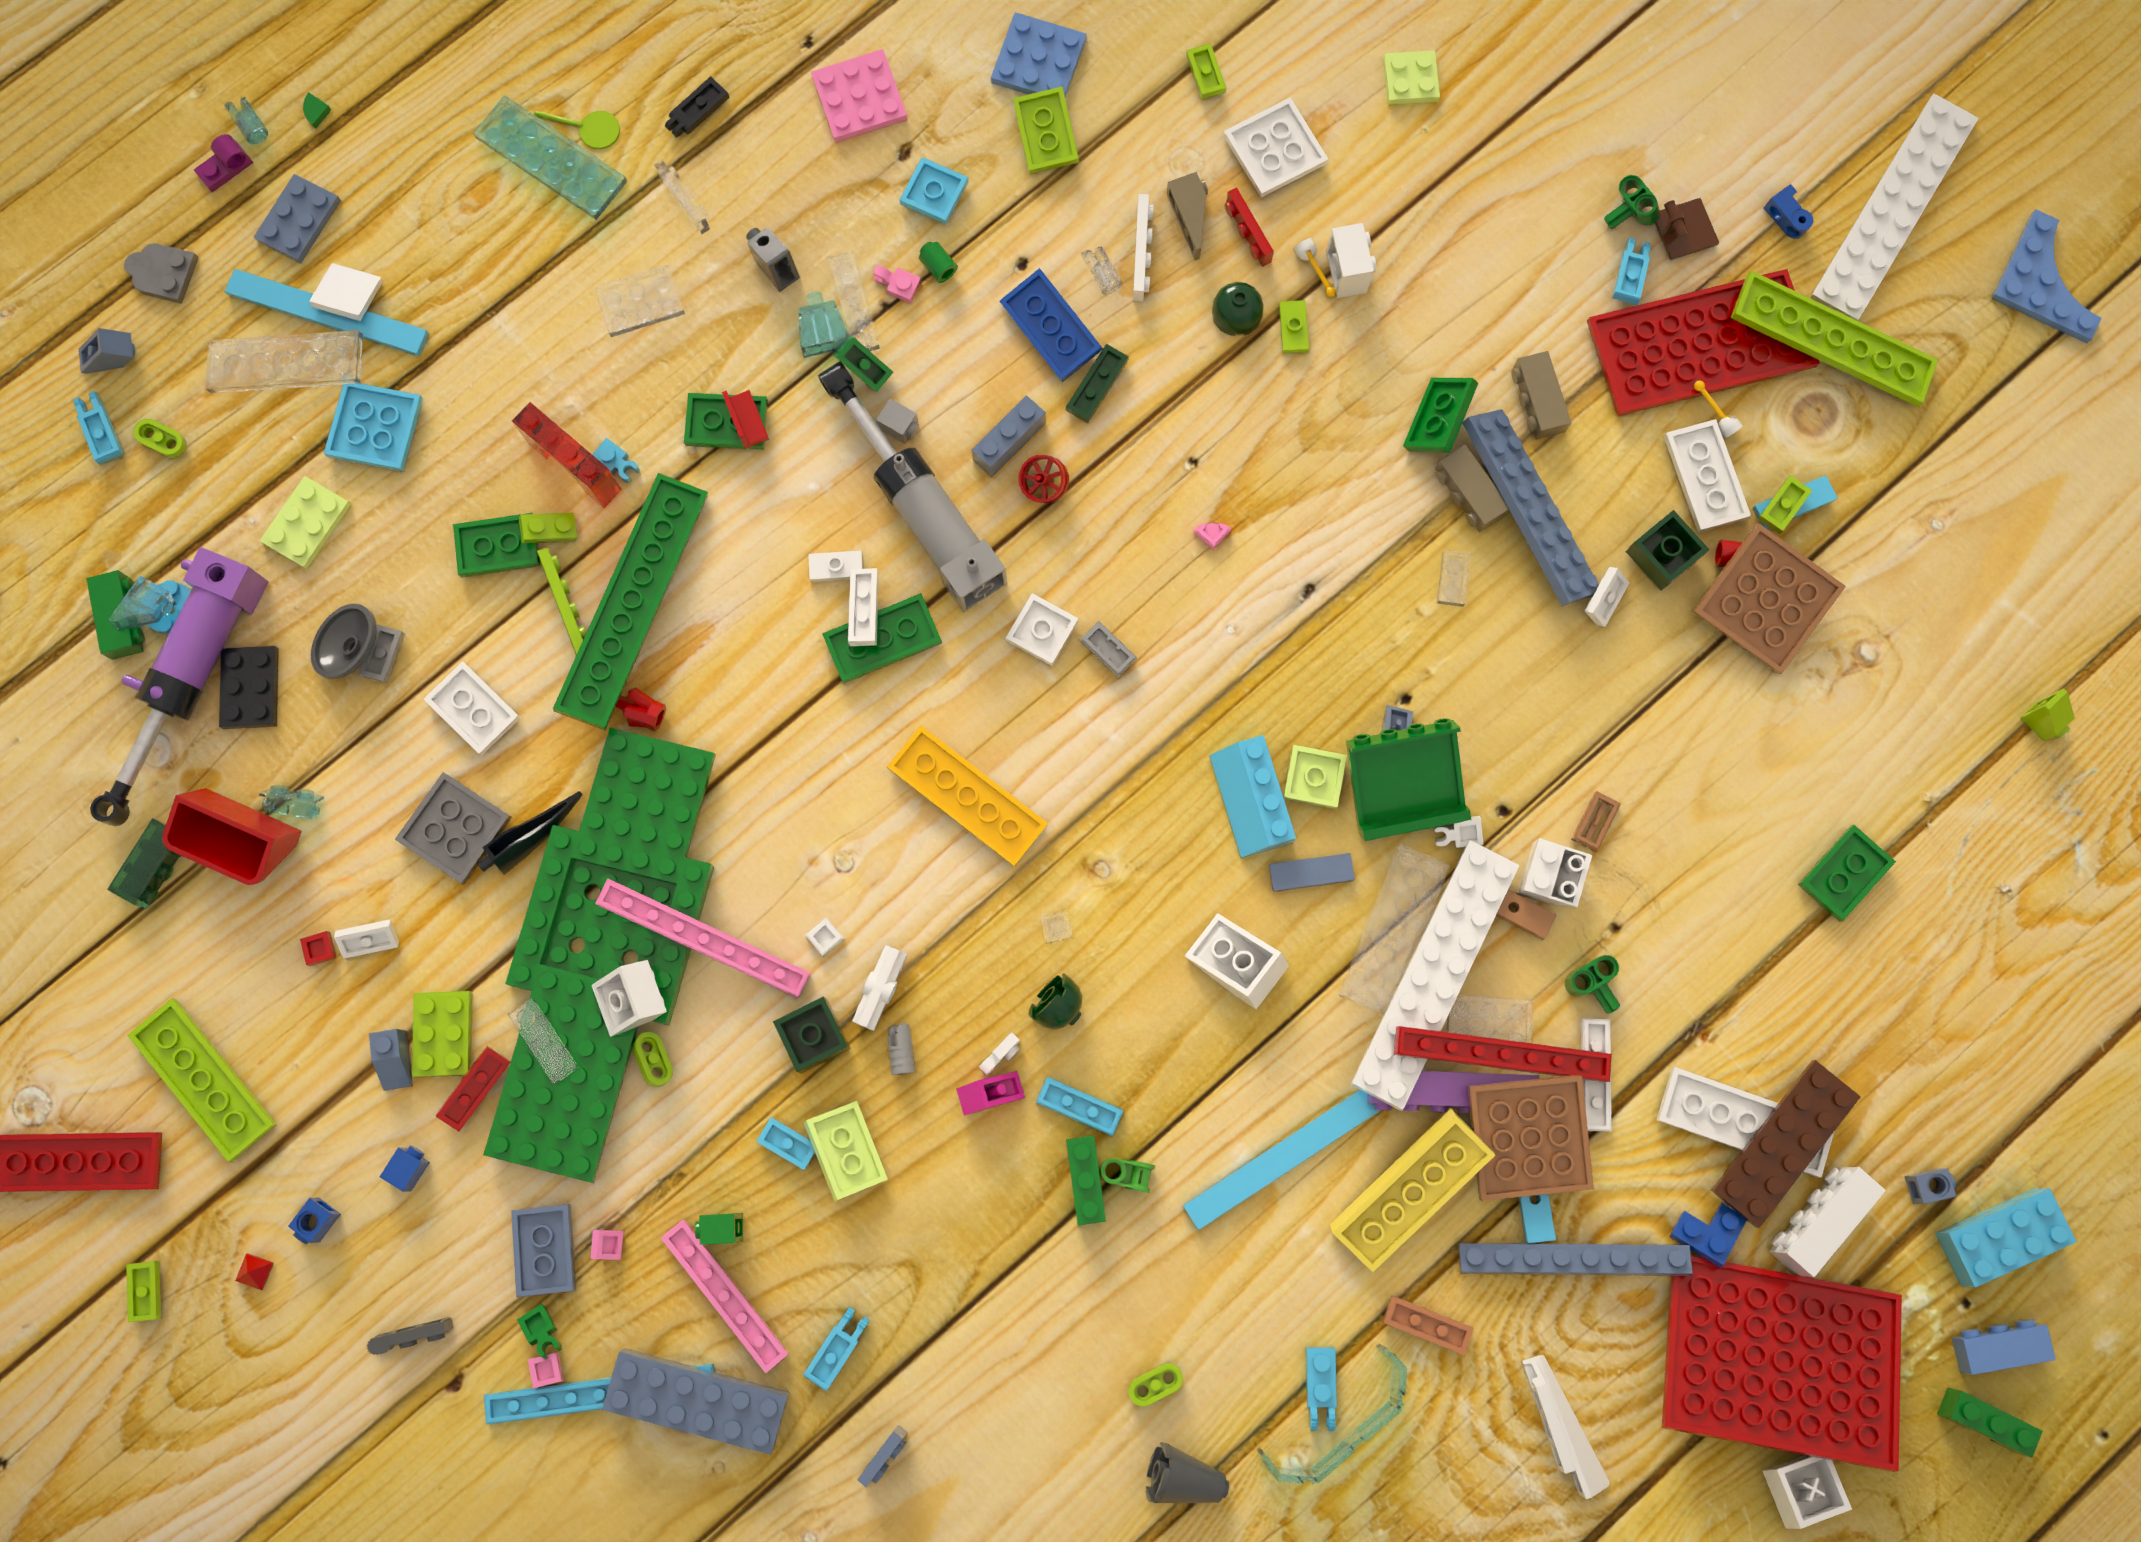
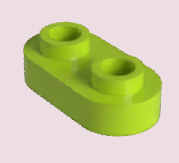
[133,419,187,458]
[632,1032,673,1087]
[1128,1363,1183,1407]

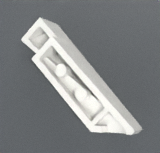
[1522,1355,1610,1499]

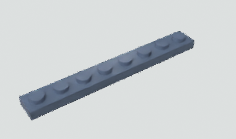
[1458,1243,1692,1276]

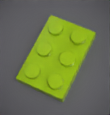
[1013,86,1079,174]
[412,991,472,1077]

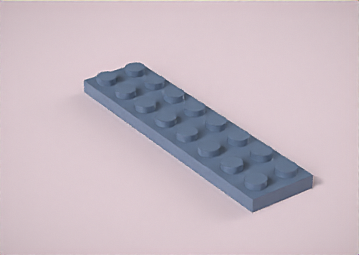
[1462,409,1599,607]

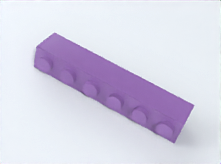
[1367,1071,1539,1113]

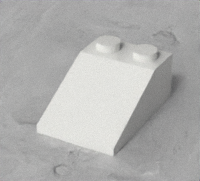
[1185,913,1289,1009]

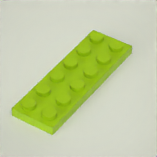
[127,998,277,1162]

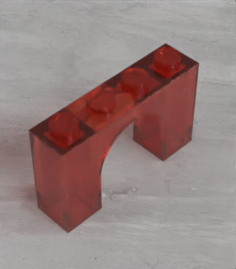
[512,402,622,508]

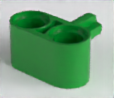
[1604,175,1660,229]
[1565,955,1620,1014]

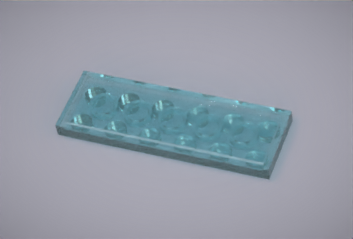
[473,95,628,220]

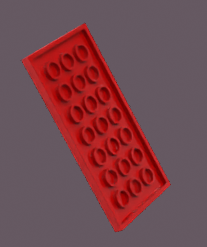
[1587,269,1820,417]

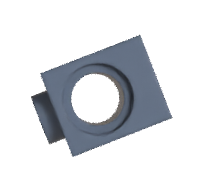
[1905,1168,1956,1204]

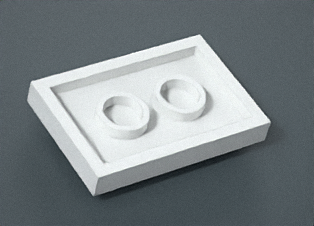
[424,661,521,756]

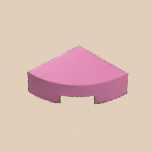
[1193,523,1231,550]

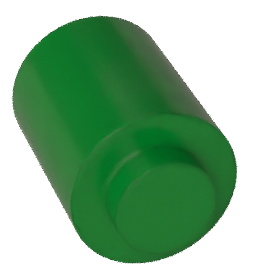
[919,242,958,283]

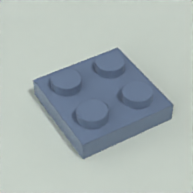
[857,1425,907,1487]

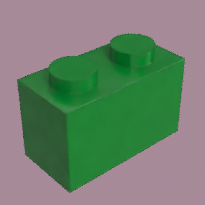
[833,336,893,392]
[695,1213,743,1245]

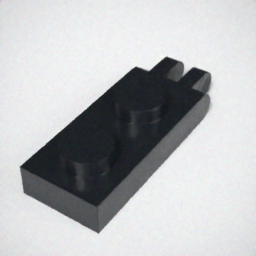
[665,76,730,137]

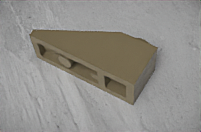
[1167,172,1208,260]

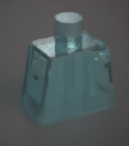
[798,292,849,358]

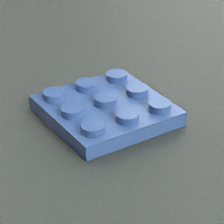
[991,12,1087,98]

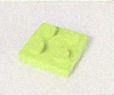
[1383,50,1440,105]
[1283,745,1347,809]

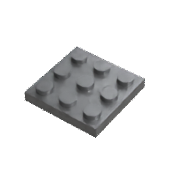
[395,772,512,885]

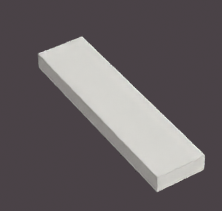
[1580,1018,1612,1132]

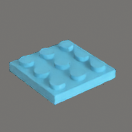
[324,380,423,472]

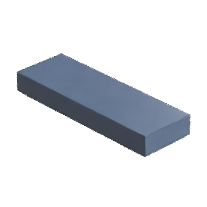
[1269,853,1355,892]

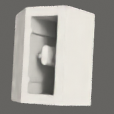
[1517,838,1592,908]

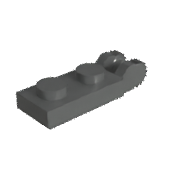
[367,1317,454,1355]

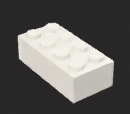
[1768,1167,1886,1277]

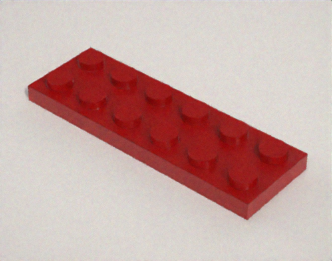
[0,1132,162,1192]

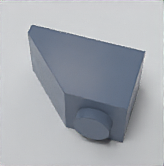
[79,328,135,374]
[369,1029,413,1091]

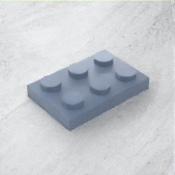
[254,174,341,264]
[511,1204,576,1297]

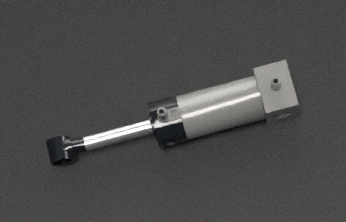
[818,361,1007,613]

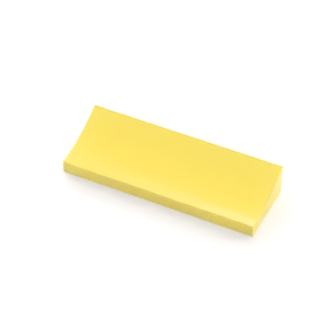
[1330,1108,1495,1272]

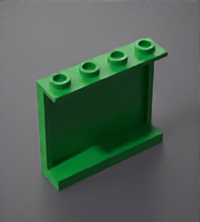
[1346,718,1471,841]

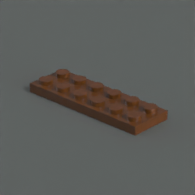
[1711,1060,1861,1228]

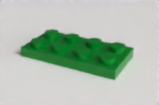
[822,593,942,684]

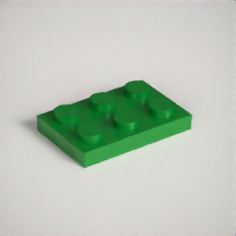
[1403,377,1479,453]
[684,393,768,450]
[453,513,540,578]
[1798,824,1896,922]

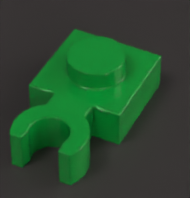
[517,1304,562,1360]

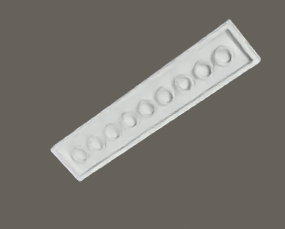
[1810,93,1979,321]
[1351,840,1520,1111]

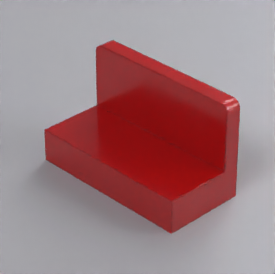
[722,390,769,449]

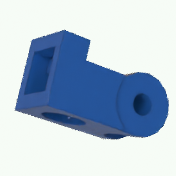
[1763,184,1813,239]

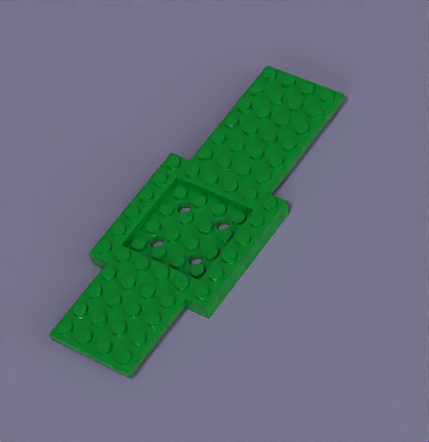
[483,727,716,1183]

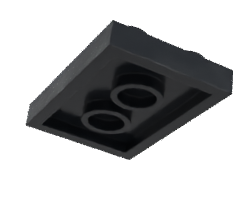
[219,646,279,729]

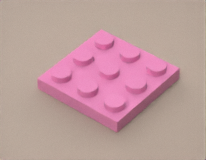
[811,49,907,143]

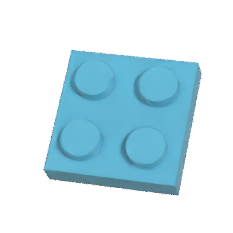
[900,157,969,225]

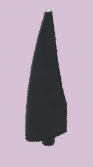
[477,791,582,875]

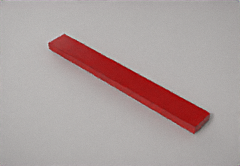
[1394,1026,1612,1082]

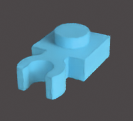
[590,438,640,483]

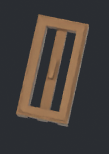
[1571,791,1621,852]

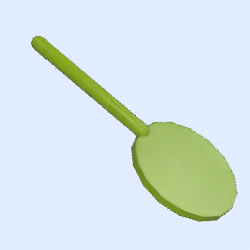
[534,111,620,149]

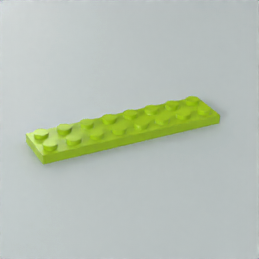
[1731,270,1938,407]

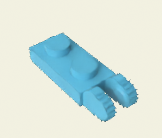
[1612,237,1651,305]
[73,391,124,465]
[803,1307,870,1391]
[1306,1347,1337,1431]

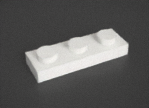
[848,568,879,646]

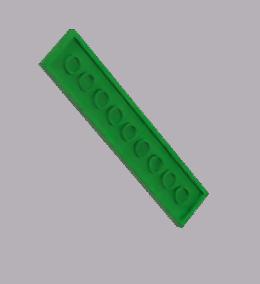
[553,473,708,731]

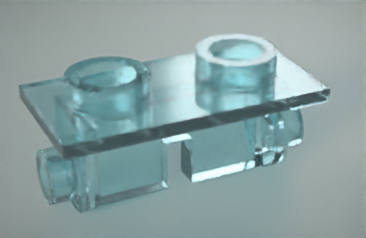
[259,785,324,819]

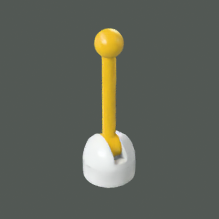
[1294,238,1336,297]
[1694,381,1743,438]

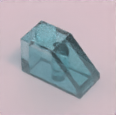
[108,576,174,631]

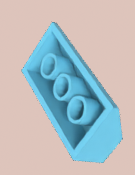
[1209,735,1296,858]

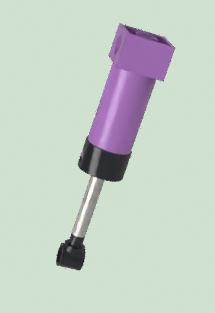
[90,547,269,826]

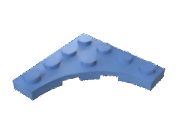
[1991,209,2101,343]

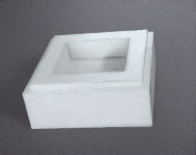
[805,918,844,957]

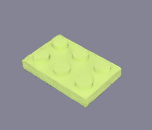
[260,476,352,570]
[803,1101,888,1202]

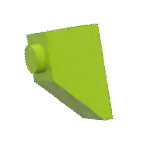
[2021,688,2075,741]

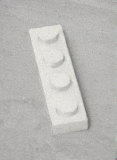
[1133,194,1154,302]

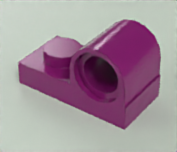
[194,134,254,192]

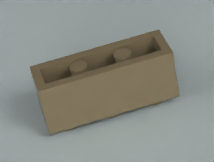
[1511,351,1572,440]
[1435,444,1509,533]

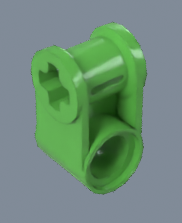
[1099,1158,1155,1193]

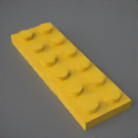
[887,725,1048,867]

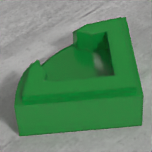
[303,92,331,129]

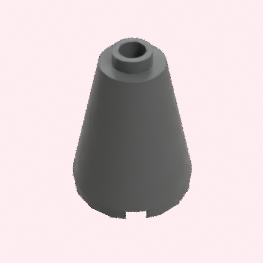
[1146,1442,1229,1503]

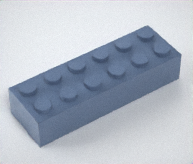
[602,1348,790,1455]

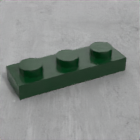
[1066,344,1129,423]

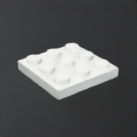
[1223,97,1328,198]

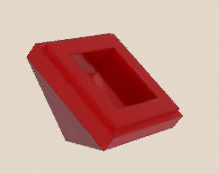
[235,1253,273,1290]

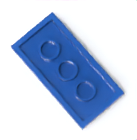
[999,268,1103,382]

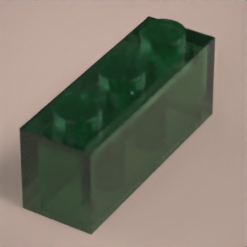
[107,818,181,909]

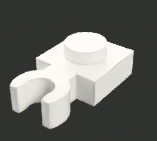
[1434,816,1484,848]
[979,1032,1020,1076]

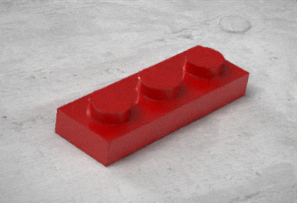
[1225,187,1274,267]
[436,1046,511,1132]

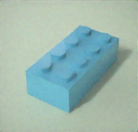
[1935,1188,2077,1288]

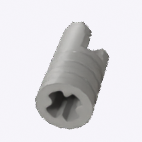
[887,1022,916,1075]

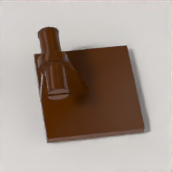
[1655,198,1719,260]

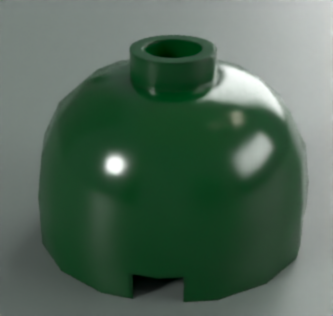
[1212,282,1264,336]
[1028,973,1083,1029]

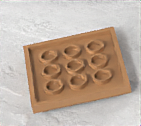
[1692,524,1846,674]
[1467,1075,1594,1201]

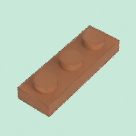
[1382,1295,1474,1355]

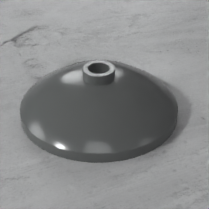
[311,604,377,679]

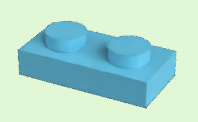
[756,1117,815,1170]

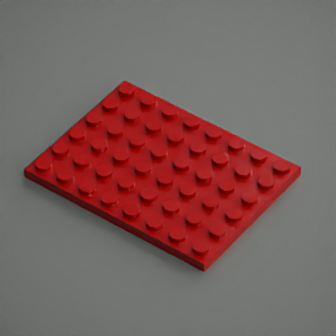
[1661,1256,1902,1472]

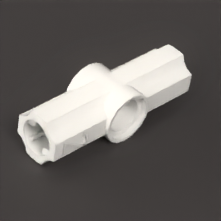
[852,945,907,1031]

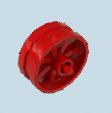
[1019,455,1069,503]

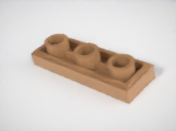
[1496,890,1557,940]

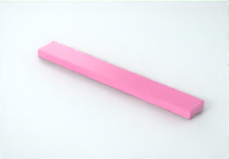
[595,879,810,998]

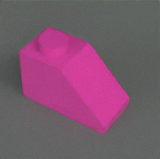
[956,1071,1025,1116]

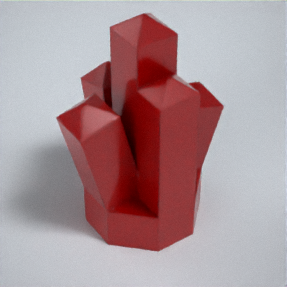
[616,687,666,731]

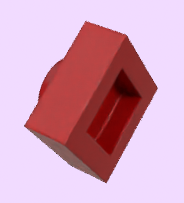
[300,931,337,966]

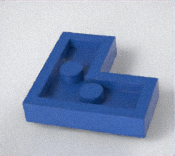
[1669,1203,1747,1268]

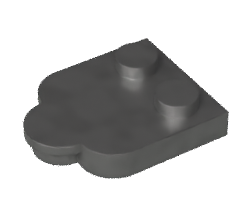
[124,243,198,304]

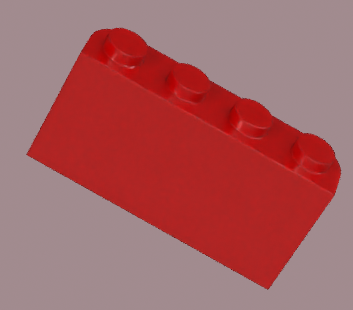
[162,788,302,885]

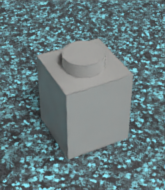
[876,398,919,444]

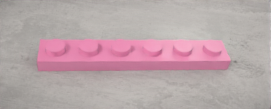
[661,1219,789,1374]

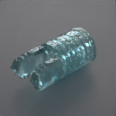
[224,97,268,144]

